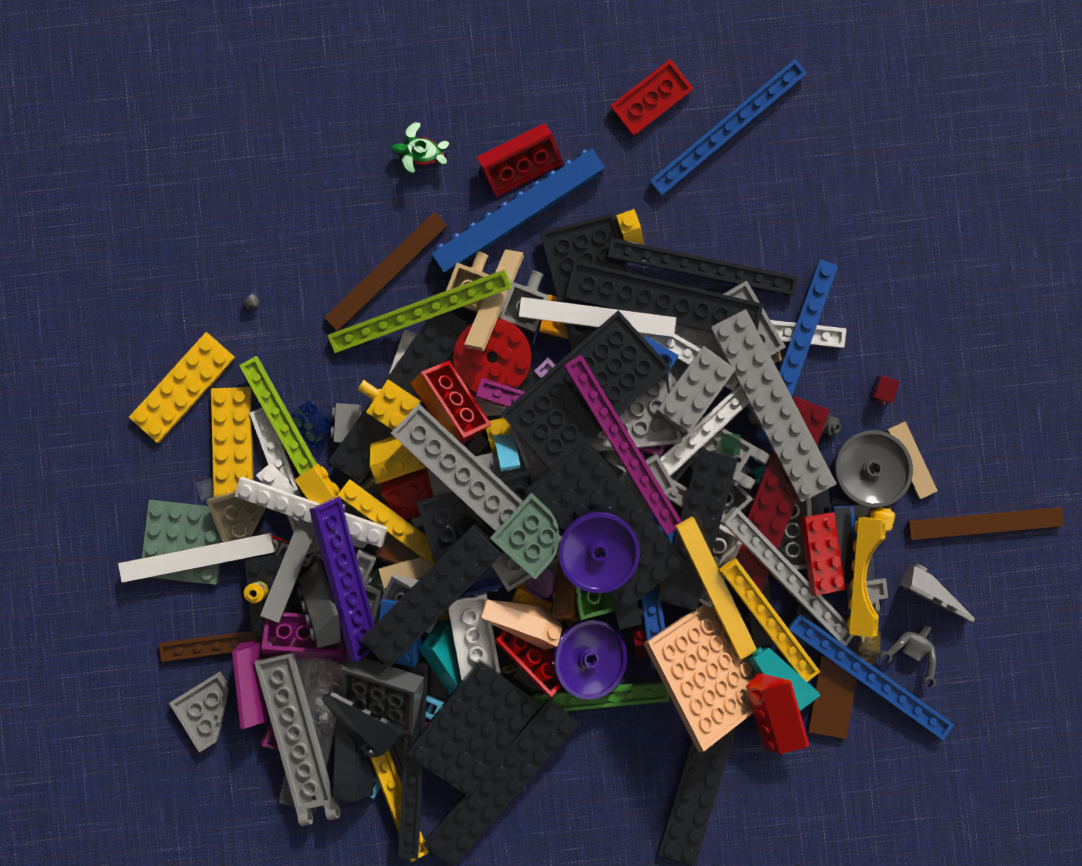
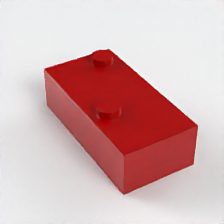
[411,361,491,444]

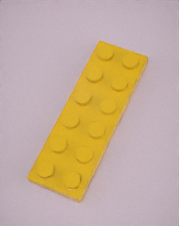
[129,332,236,443]
[211,387,254,497]

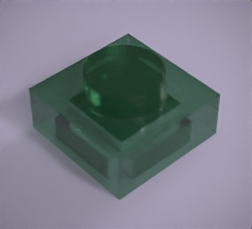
[720,434,741,455]

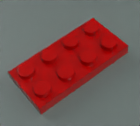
[610,59,694,137]
[800,512,845,596]

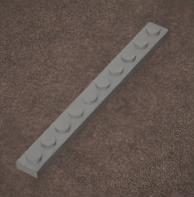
[721,507,854,646]

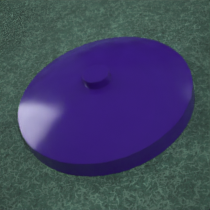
[558,512,640,593]
[552,619,627,699]

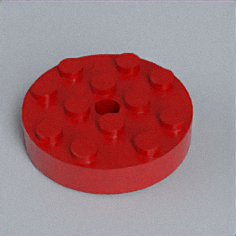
[454,319,531,392]

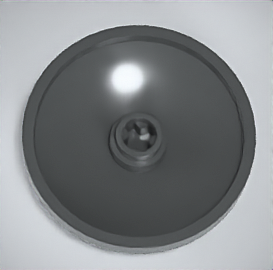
[834,430,913,508]

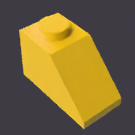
[615,209,645,245]

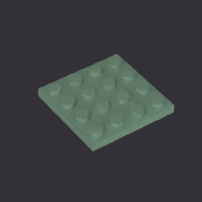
[142,500,223,585]

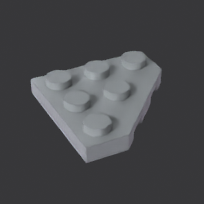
[169,671,230,752]

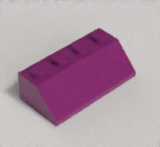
[261,612,344,661]
[232,640,270,729]

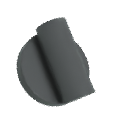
[822,415,841,436]

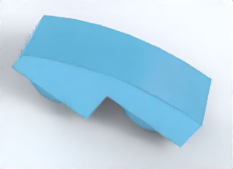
[494,433,520,471]

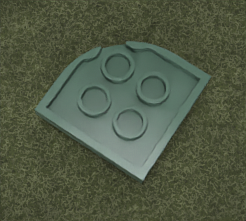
[490,493,559,579]

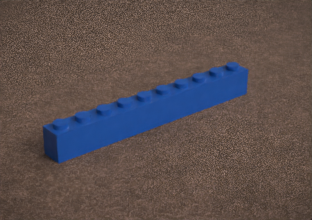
[432,149,605,275]

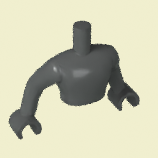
[878,624,936,688]

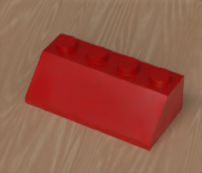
[477,123,564,198]
[495,630,561,698]
[746,673,809,754]

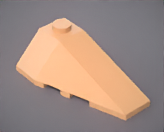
[480,600,562,650]

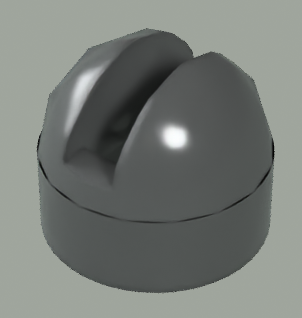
[242,293,259,310]

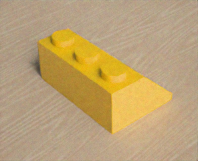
[370,436,426,484]

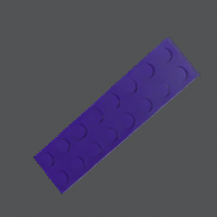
[309,497,374,662]

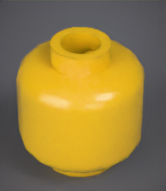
[870,506,895,532]

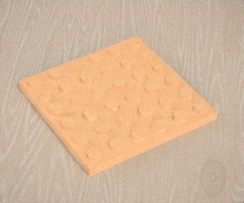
[643,604,757,752]

